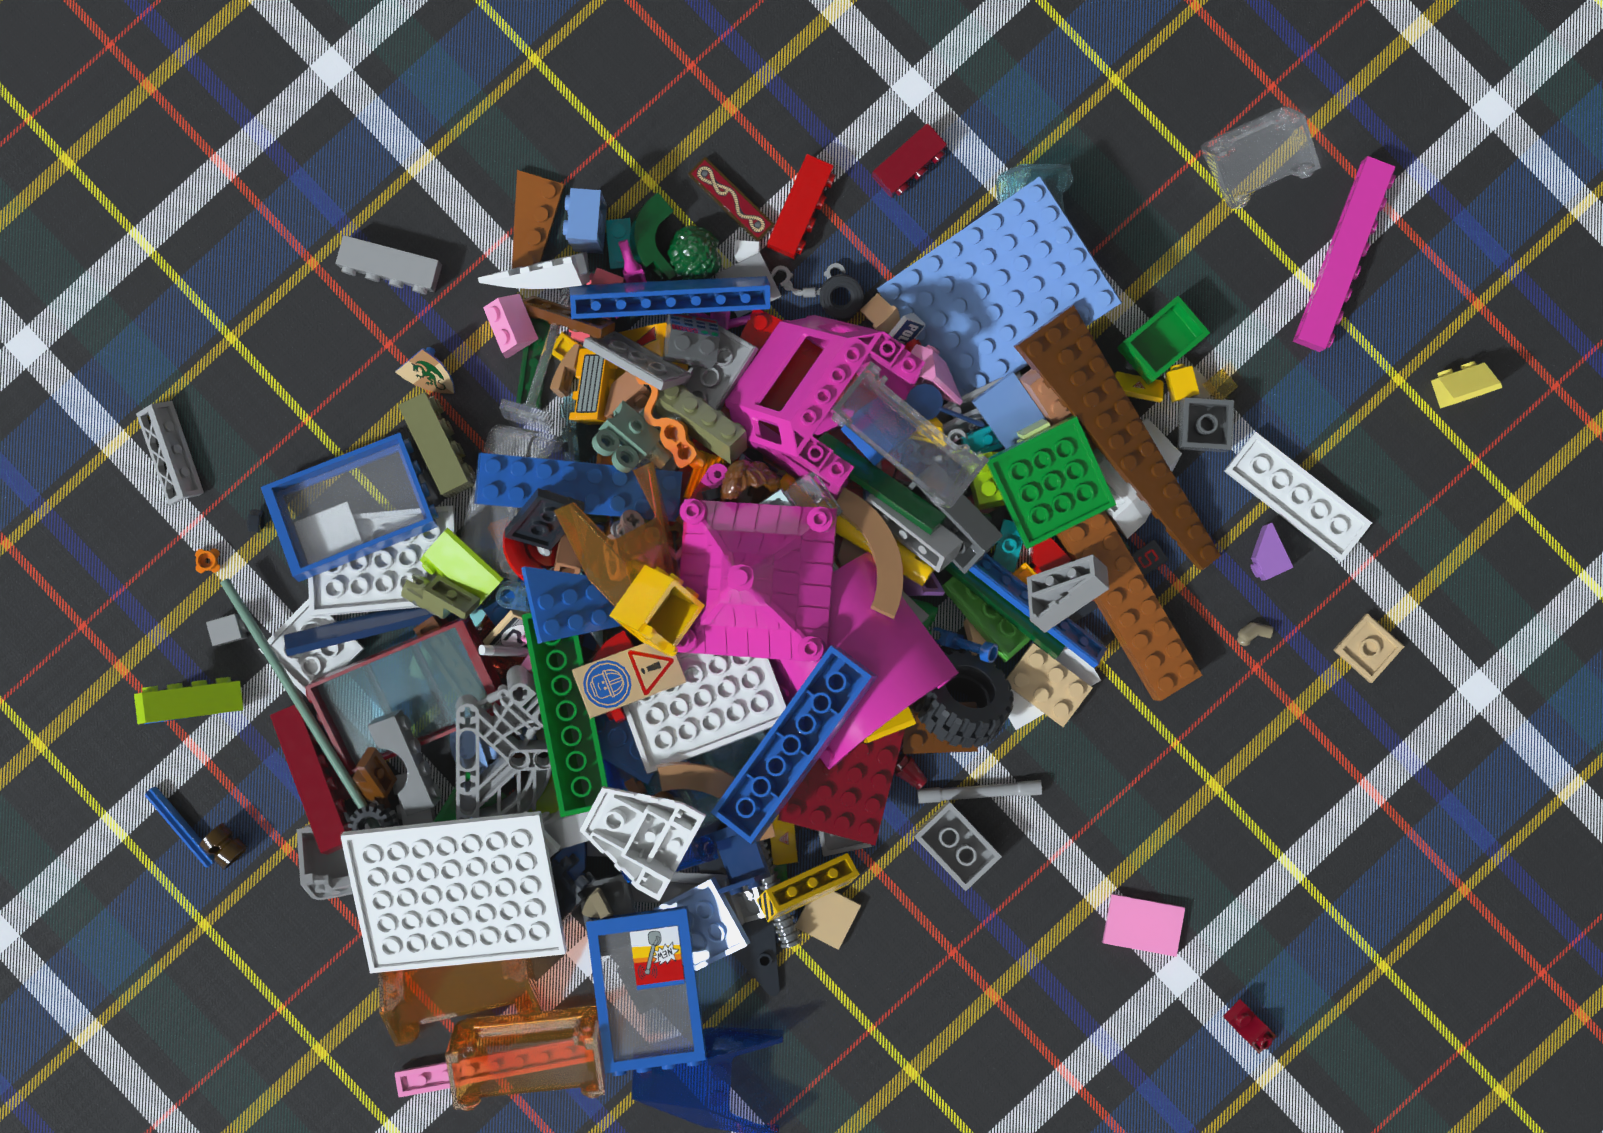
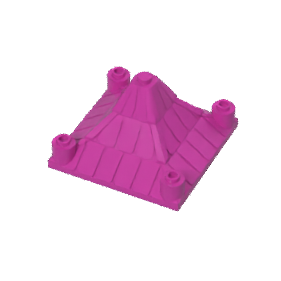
[677,499,837,662]

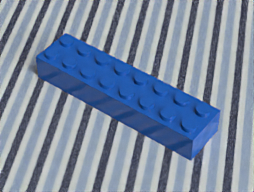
[474,453,682,522]
[711,645,878,844]

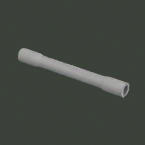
[917,780,1042,803]

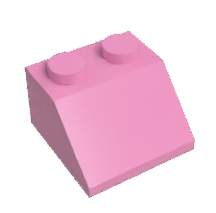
[483,294,538,358]

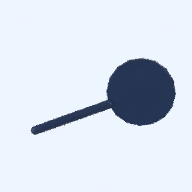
[906,383,985,427]

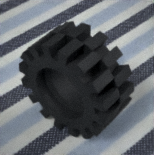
[348,803,398,831]

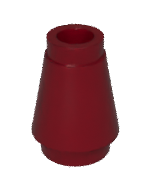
[894,754,928,790]

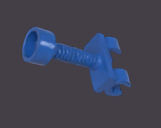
[932,627,998,663]

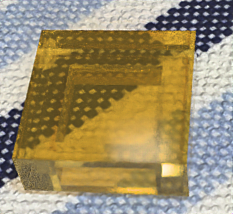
[1203,368,1238,400]

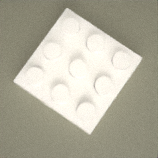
[259,599,365,697]

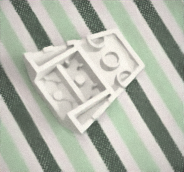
[478,252,590,289]

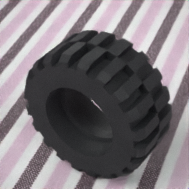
[914,651,1014,748]

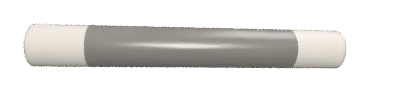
[478,645,529,657]

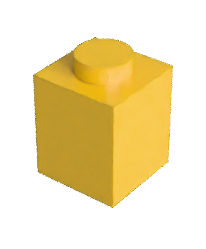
[1164,363,1200,403]

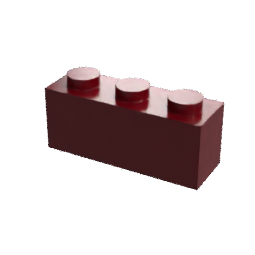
[872,123,947,198]

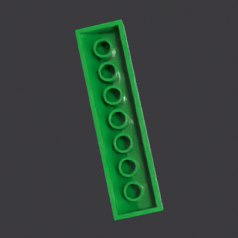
[522,613,608,817]

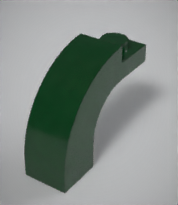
[630,192,676,281]

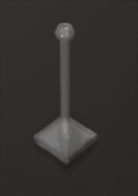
[499,287,570,432]

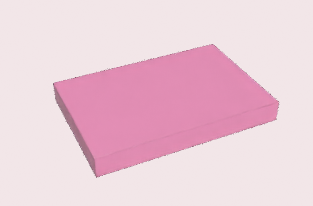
[1102,894,1185,957]

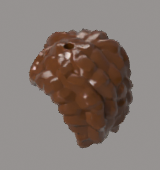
[720,459,781,504]

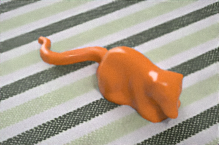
[636,377,706,469]

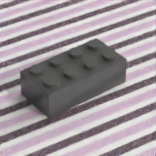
[908,464,1003,574]

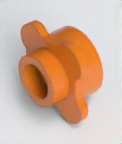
[195,548,221,573]

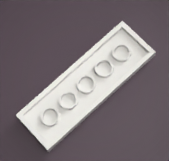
[1224,432,1372,562]

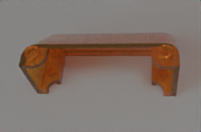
[378,958,542,1047]
[445,1006,606,1111]

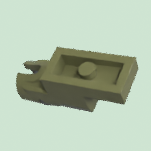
[401,574,480,620]

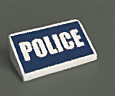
[888,313,925,345]

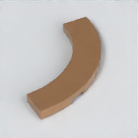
[834,488,903,619]
[657,762,776,841]

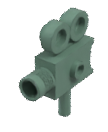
[592,401,673,473]

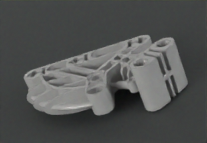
[456,665,552,820]

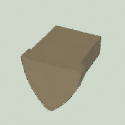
[582,888,614,918]

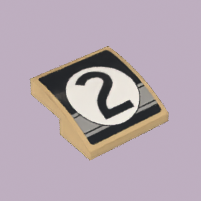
[483,608,530,647]

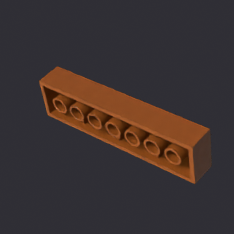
[1056,511,1202,701]

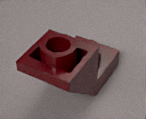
[1223,999,1277,1054]

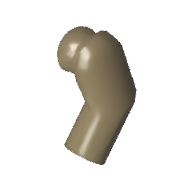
[1237,622,1273,646]

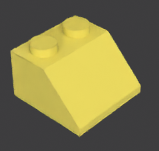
[1431,361,1502,409]

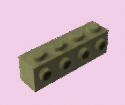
[655,384,747,464]

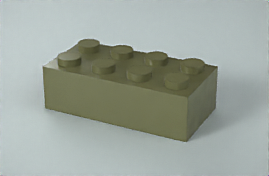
[398,392,476,498]

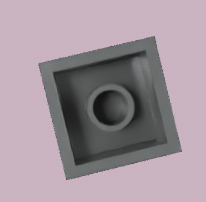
[1177,398,1234,452]

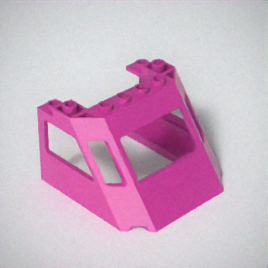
[725,315,925,503]

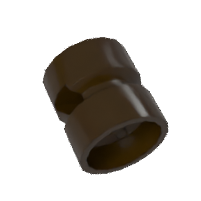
[199,822,248,870]

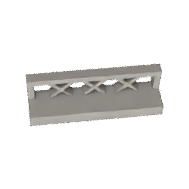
[136,401,204,506]

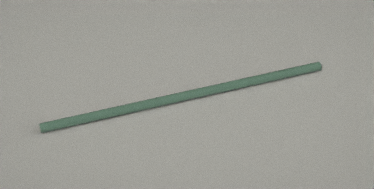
[220,578,381,829]

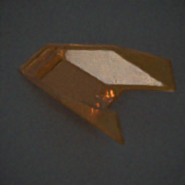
[554,462,680,607]

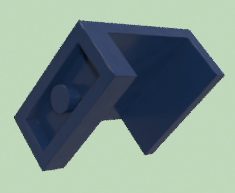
[700,827,771,895]

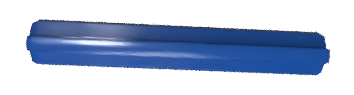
[145,787,215,868]

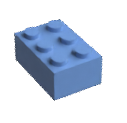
[563,188,607,254]

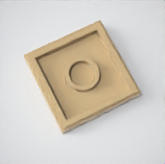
[1334,614,1405,683]
[795,891,861,950]

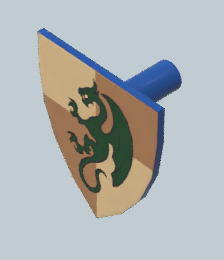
[395,347,455,394]

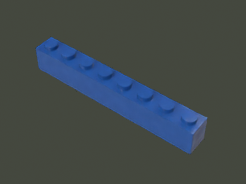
[569,276,771,319]

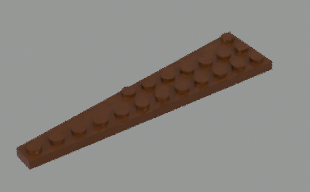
[1014,305,1221,570]

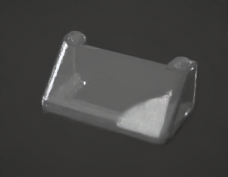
[830,361,989,509]
[459,424,564,582]

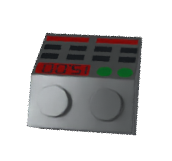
[662,314,720,369]

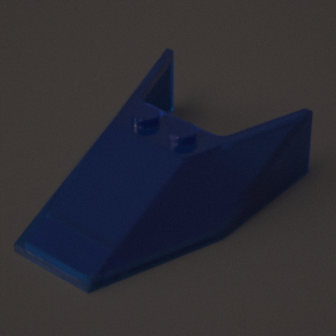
[632,1027,783,1133]

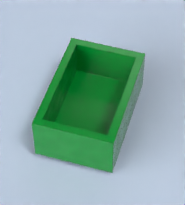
[1117,296,1210,385]

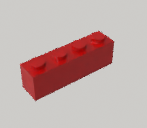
[767,154,836,259]

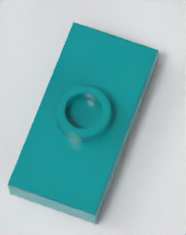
[992,519,1023,573]

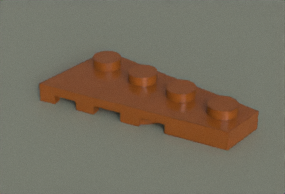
[512,170,565,269]

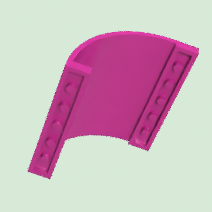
[769,552,959,769]

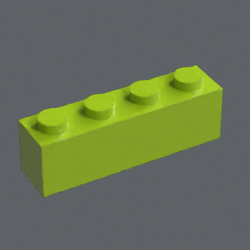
[134,677,243,724]

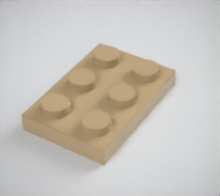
[1005,643,1093,727]

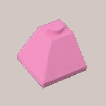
[911,344,963,405]

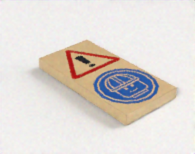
[572,643,686,719]

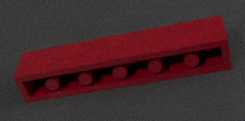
[270,705,352,855]

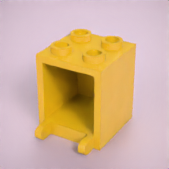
[609,565,705,656]

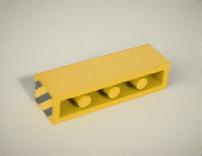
[756,853,860,922]

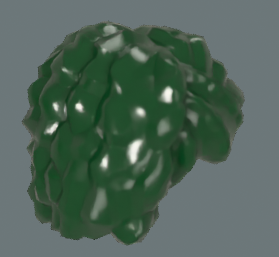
[667,225,722,280]

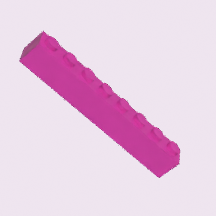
[1293,156,1396,352]

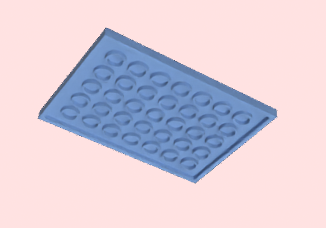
[877,176,1123,397]

